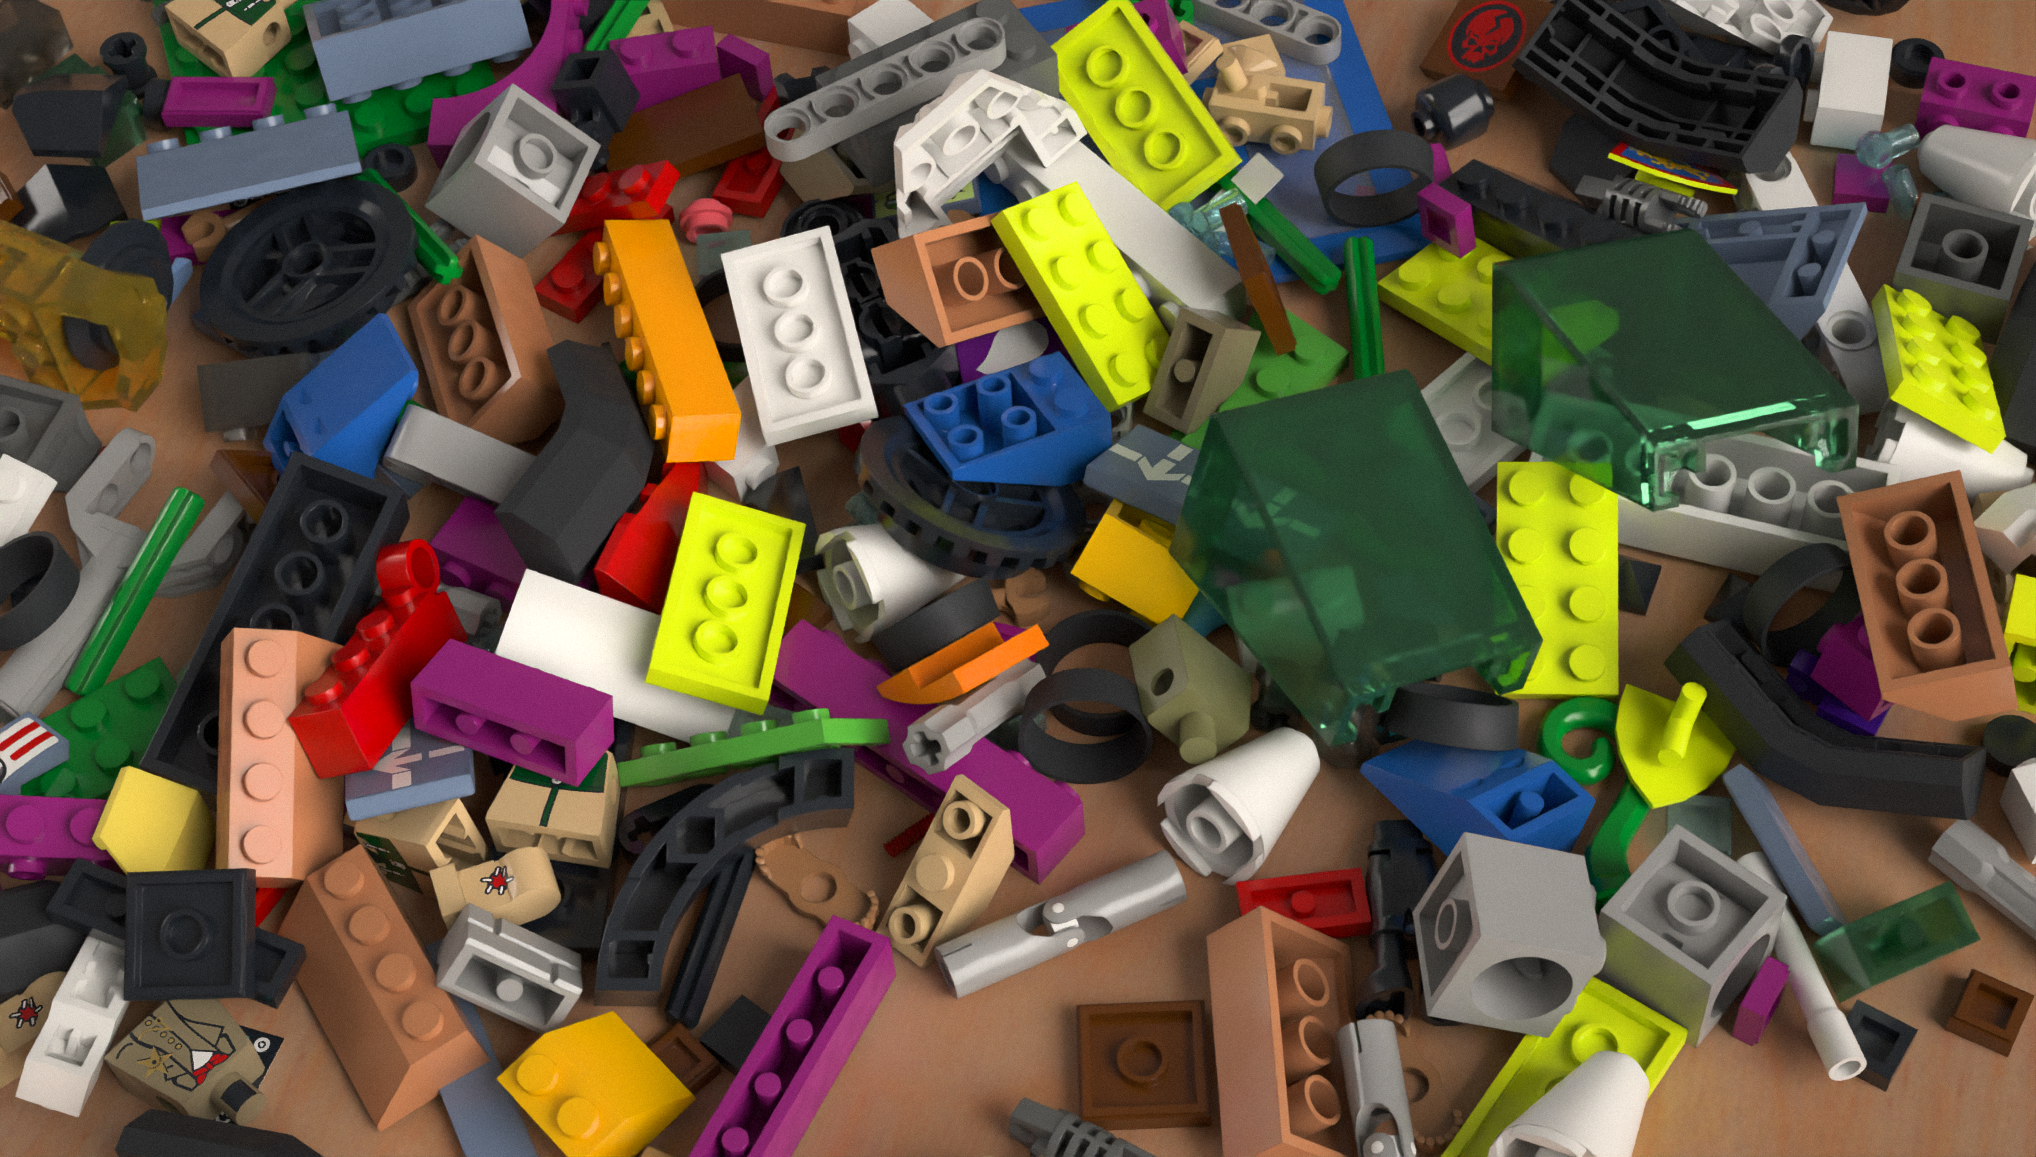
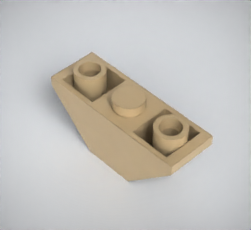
[876,774,1015,968]

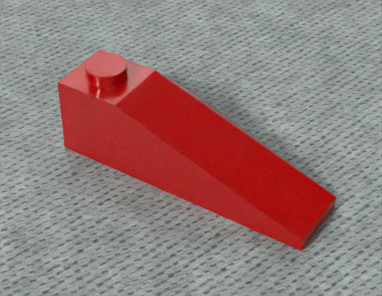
[594,460,709,616]

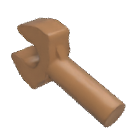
[181,193,277,262]
[940,567,1050,628]

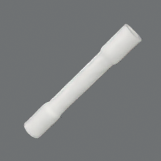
[1736,852,1867,1081]

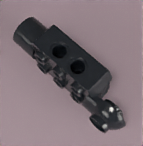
[780,198,961,422]

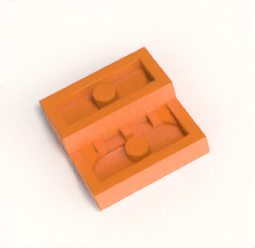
[876,621,1049,704]

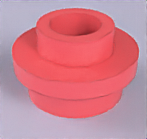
[679,198,733,245]

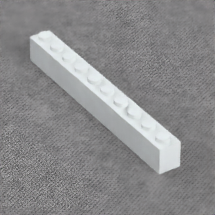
[848,0,1246,334]

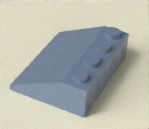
[302,0,533,104]
[136,103,364,221]

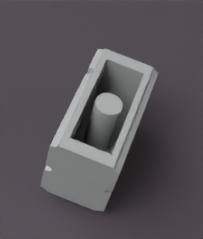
[436,903,583,1035]

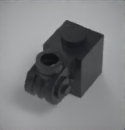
[550,49,641,171]

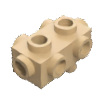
[1202,53,1333,155]

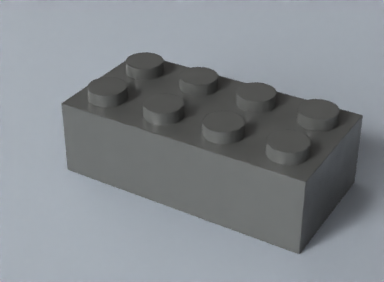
[815,0,1060,188]

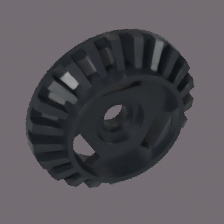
[200,179,419,356]
[853,415,1087,580]

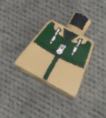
[165,0,298,77]
[485,750,621,868]
[343,798,491,902]

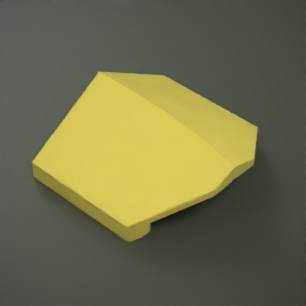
[92,766,216,875]

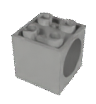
[424,83,601,259]
[1593,824,1787,1049]
[1412,832,1607,1038]

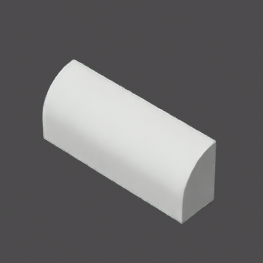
[495,568,736,743]

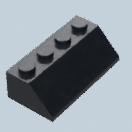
[1438,159,1681,313]

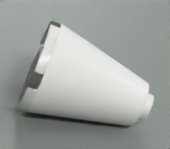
[1917,125,2036,250]
[1863,396,2034,505]
[815,524,967,644]
[1157,727,1320,886]
[1488,1051,1649,1157]

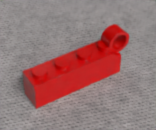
[288,538,468,779]

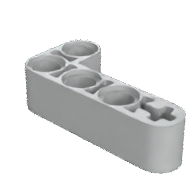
[383,404,537,507]

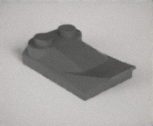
[0,374,102,492]

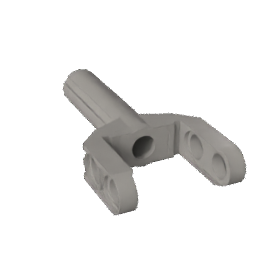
[0,427,257,726]

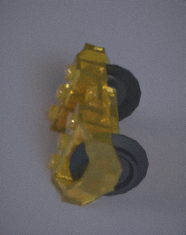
[0,218,174,413]

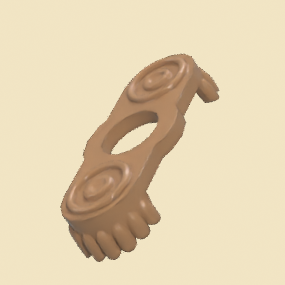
[755,833,879,930]
[1366,1010,1463,1154]

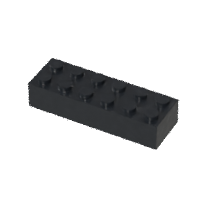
[139,450,410,812]

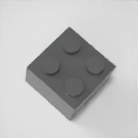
[1891,192,2034,345]

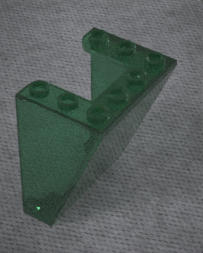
[1491,228,1859,512]
[1168,368,1543,747]

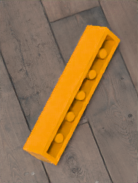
[593,219,741,463]

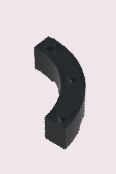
[593,748,854,1007]

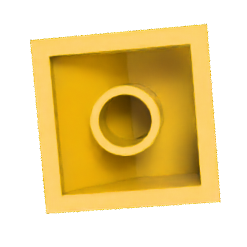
[1070,498,1219,628]
[496,1011,696,1157]

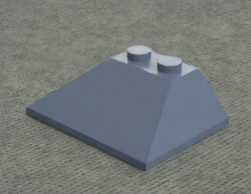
[1612,202,1868,368]

